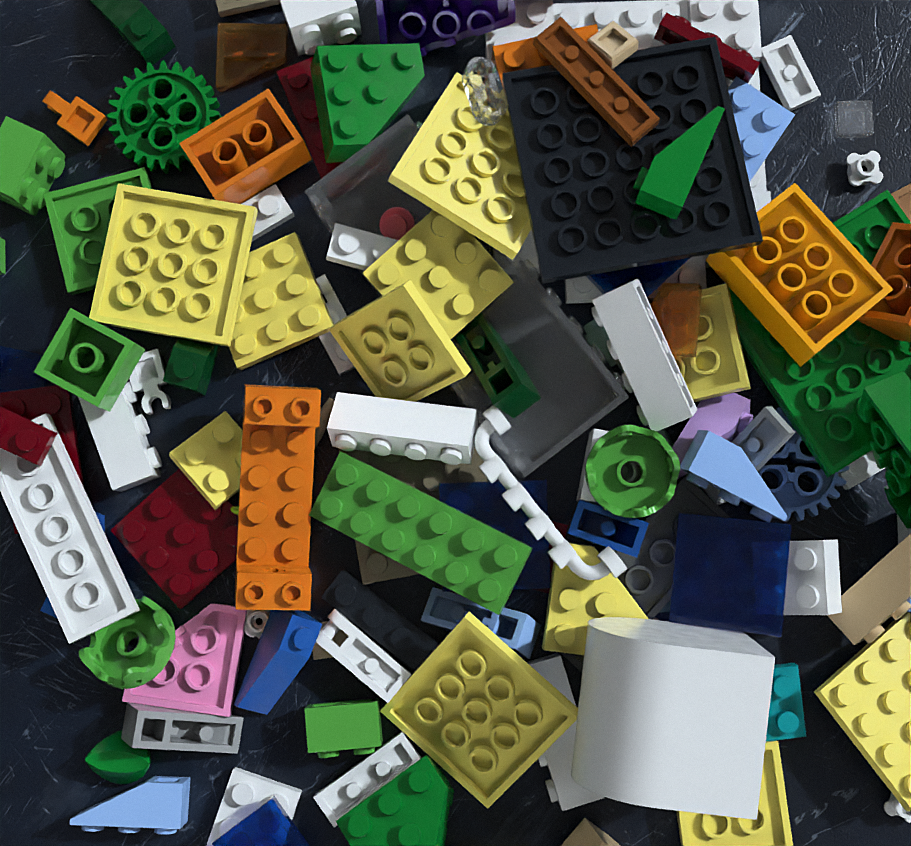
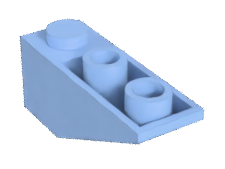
[680,430,787,523]
[70,776,190,834]

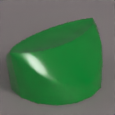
[85,731,151,785]

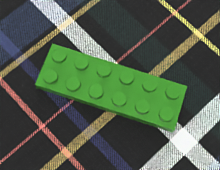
[309,451,533,615]

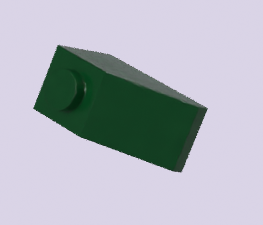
[163,338,221,396]

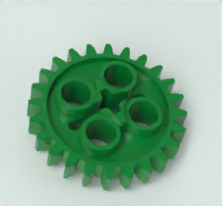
[107,60,221,174]

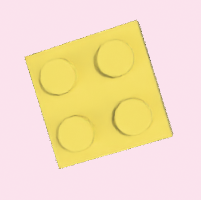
[169,411,242,509]

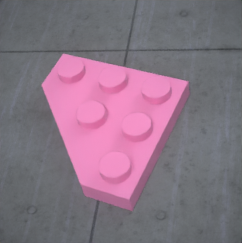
[122,603,247,717]

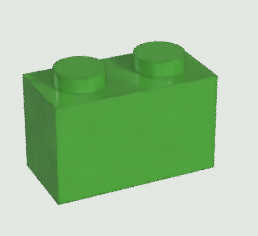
[305,698,383,758]

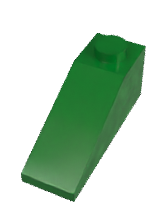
[633,106,725,220]

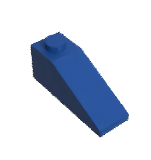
[234,610,322,715]

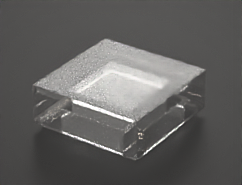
[834,100,874,138]

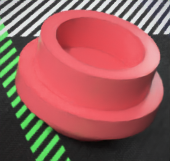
[379,207,415,240]

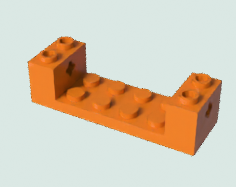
[234,384,321,611]

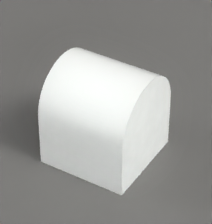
[571,617,775,820]

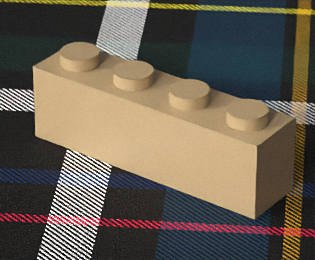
[827,533,911,645]

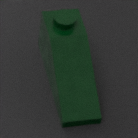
[89,0,176,66]
[455,311,542,419]

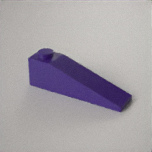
[375,0,516,57]

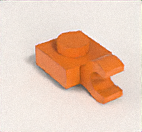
[42,90,108,146]

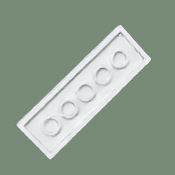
[0,413,140,644]

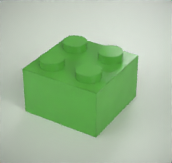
[0,116,66,216]
[34,308,145,412]

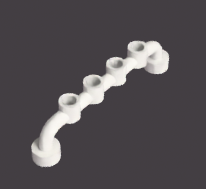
[474,405,627,580]

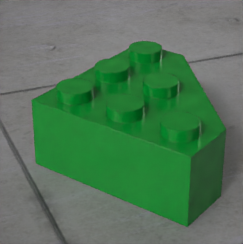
[310,43,425,163]
[859,371,911,529]
[336,755,454,846]

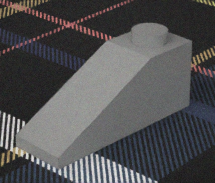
[121,702,244,754]

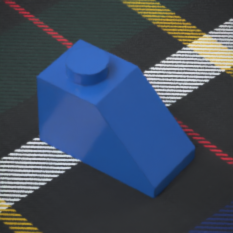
[568,499,649,558]

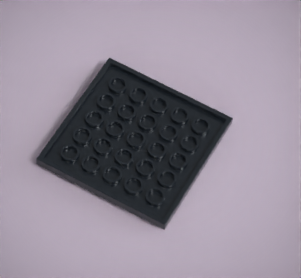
[502,37,763,284]

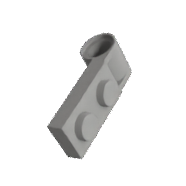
[702,406,796,505]

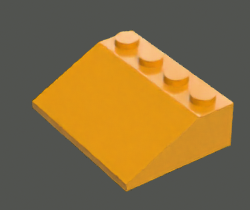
[705,183,893,367]

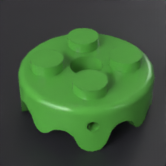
[585,425,680,518]
[79,596,176,689]

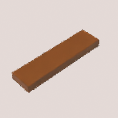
[533,17,660,147]

